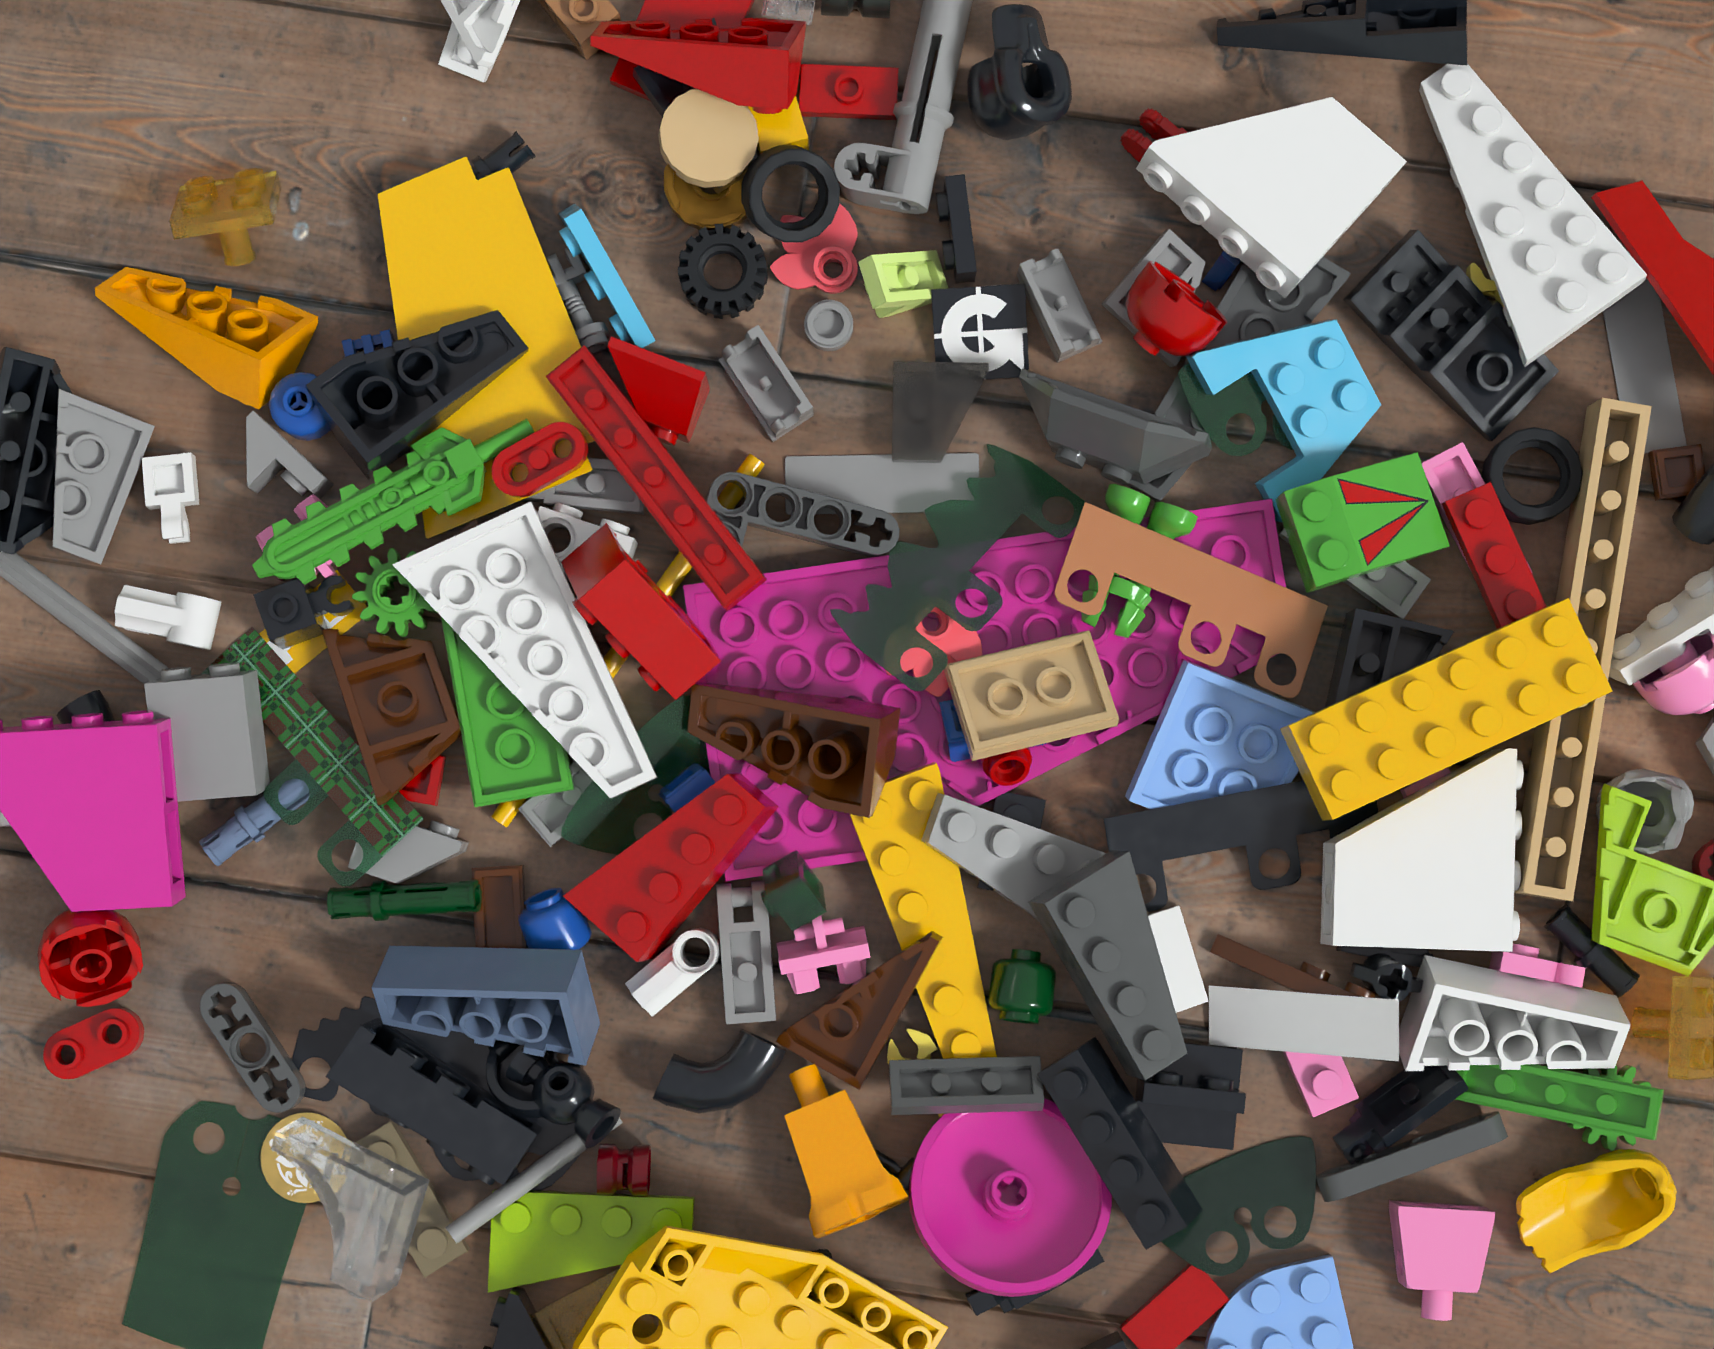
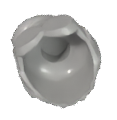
[1596,769,1694,854]

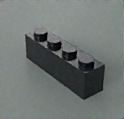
[1037,1036,1203,1250]

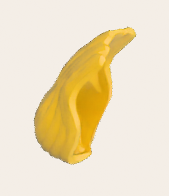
[1516,1149,1677,1274]

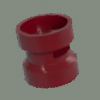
[596,1143,651,1196]

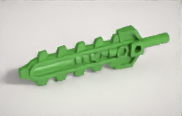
[252,419,535,585]

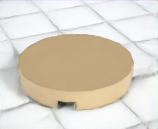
[658,88,759,188]

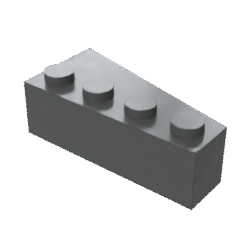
[1028,850,1188,1080]

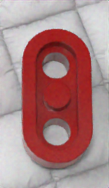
[492,422,588,498]
[43,1007,144,1079]

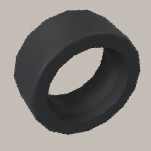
[741,145,840,242]
[1481,427,1583,525]

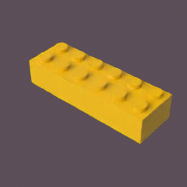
[1280,598,1613,821]

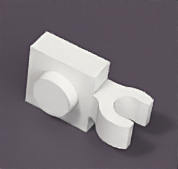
[142,452,200,544]

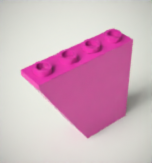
[0,710,186,912]

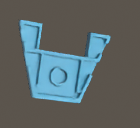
[1186,319,1381,522]

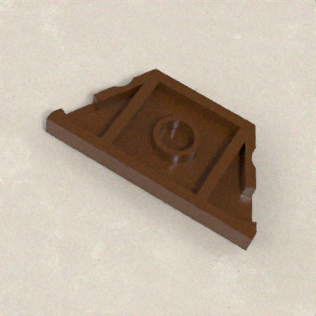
[322,629,461,806]

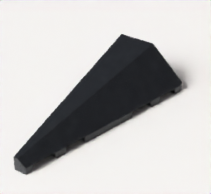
[1217,0,1468,65]

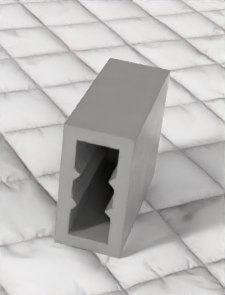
[144,662,271,802]

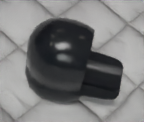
[967,4,1072,140]

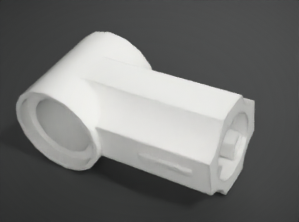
[114,585,222,650]
[625,928,721,1017]

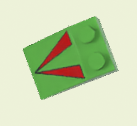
[1275,452,1450,593]

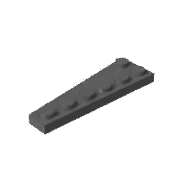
[1127,257,1351,502]

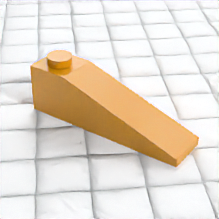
[95,267,318,410]

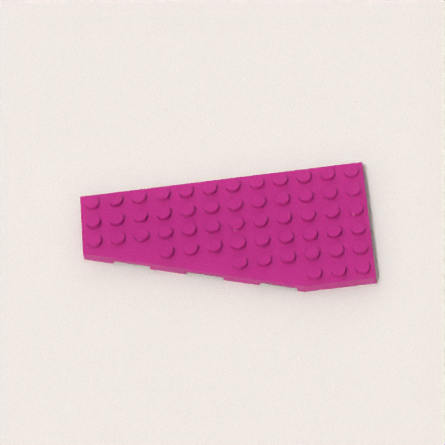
[683,499,1286,881]

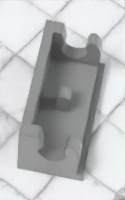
[1017,249,1103,363]
[719,325,814,442]

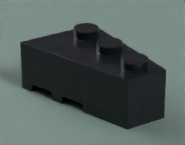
[1325,608,1454,708]

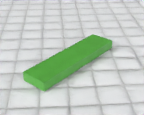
[1455,1064,1664,1140]

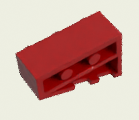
[561,523,721,700]

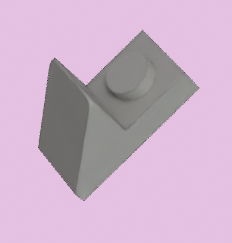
[246,411,334,499]

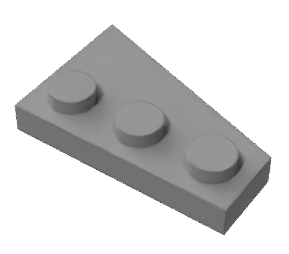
[52,389,155,565]

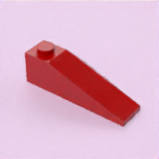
[590,18,806,114]

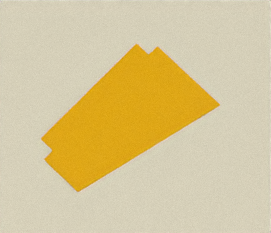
[378,157,595,539]

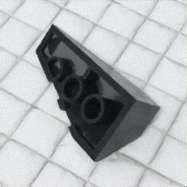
[305,310,529,480]

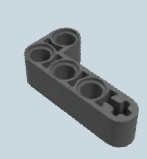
[706,472,900,557]

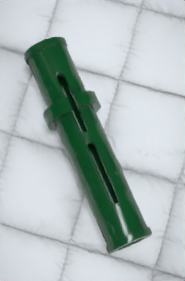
[327,879,482,921]

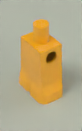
[784,1064,909,1239]

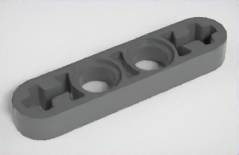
[1315,1111,1508,1202]

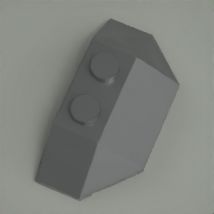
[1019,368,1212,485]

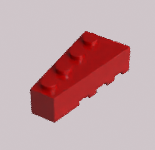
[563,774,779,962]

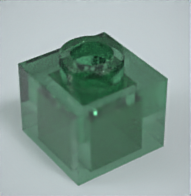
[761,850,827,931]

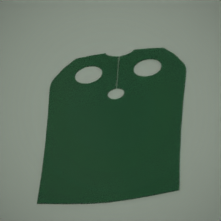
[122,1101,307,1349]

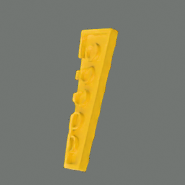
[849,762,997,1059]

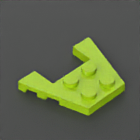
[1591,784,1714,976]

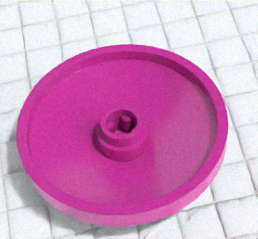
[909,1098,1112,1297]

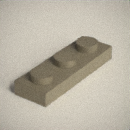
[347,1121,470,1278]

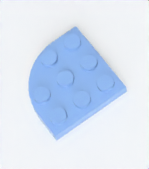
[1125,660,1315,809]
[1204,1254,1354,1349]

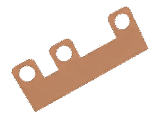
[1054,502,1328,698]

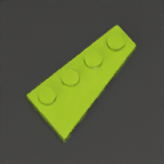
[488,1189,695,1293]

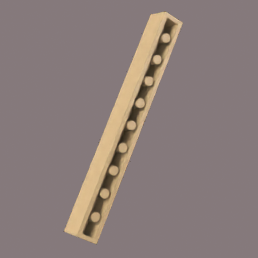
[1514,397,1652,901]

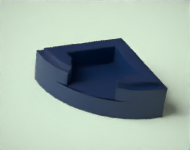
[1202,251,1241,292]

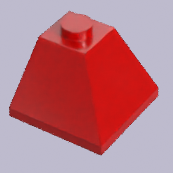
[607,336,710,446]

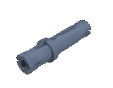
[199,767,322,866]

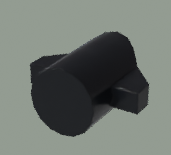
[1350,953,1424,1002]

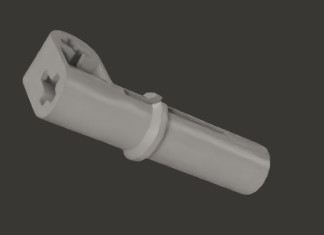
[834,0,973,214]

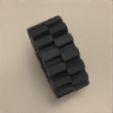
[678,223,768,319]

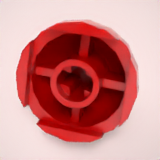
[1126,261,1227,356]
[37,909,143,1007]

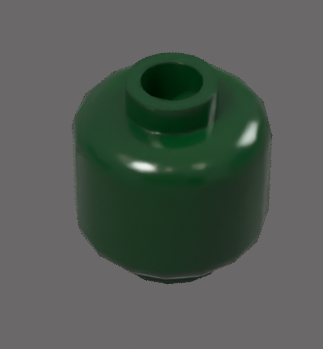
[988,949,1056,1024]

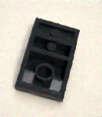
[1343,230,1559,441]

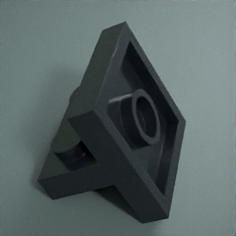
[1135,1043,1246,1150]

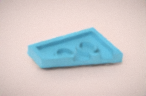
[558,204,656,348]

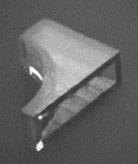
[271,1116,430,1302]

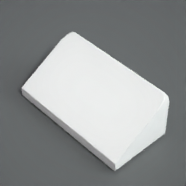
[1148,905,1208,1013]

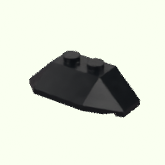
[0,347,72,554]

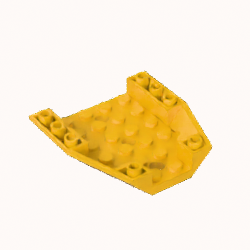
[572,1226,948,1349]

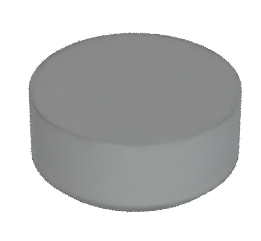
[804,300,853,351]

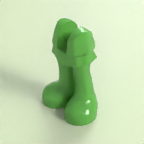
[1081,484,1198,638]

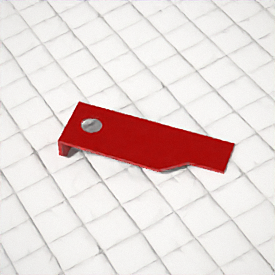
[1591,180,1714,375]

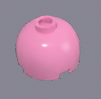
[1633,632,1714,715]

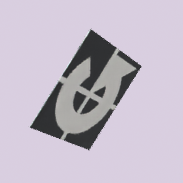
[931,284,1029,383]

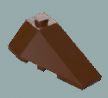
[687,682,900,818]

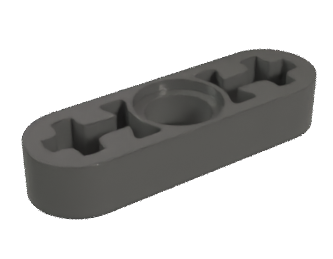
[200,982,305,1113]

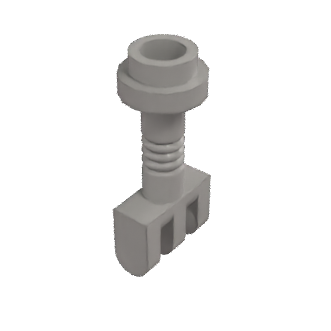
[547,247,609,355]

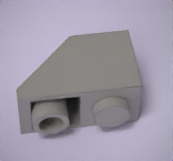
[348,820,469,883]

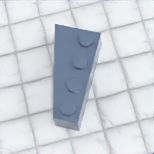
[371,946,600,1066]

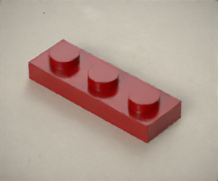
[1441,482,1547,629]

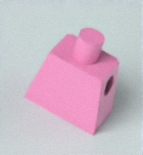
[1389,1200,1495,1321]

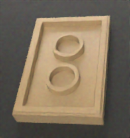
[944,630,1119,761]

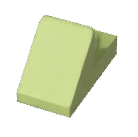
[858,250,948,318]

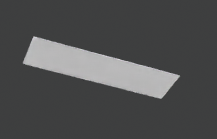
[1209,985,1399,1061]

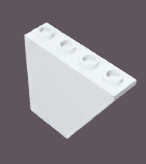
[1136,97,1407,298]
[1320,748,1524,952]

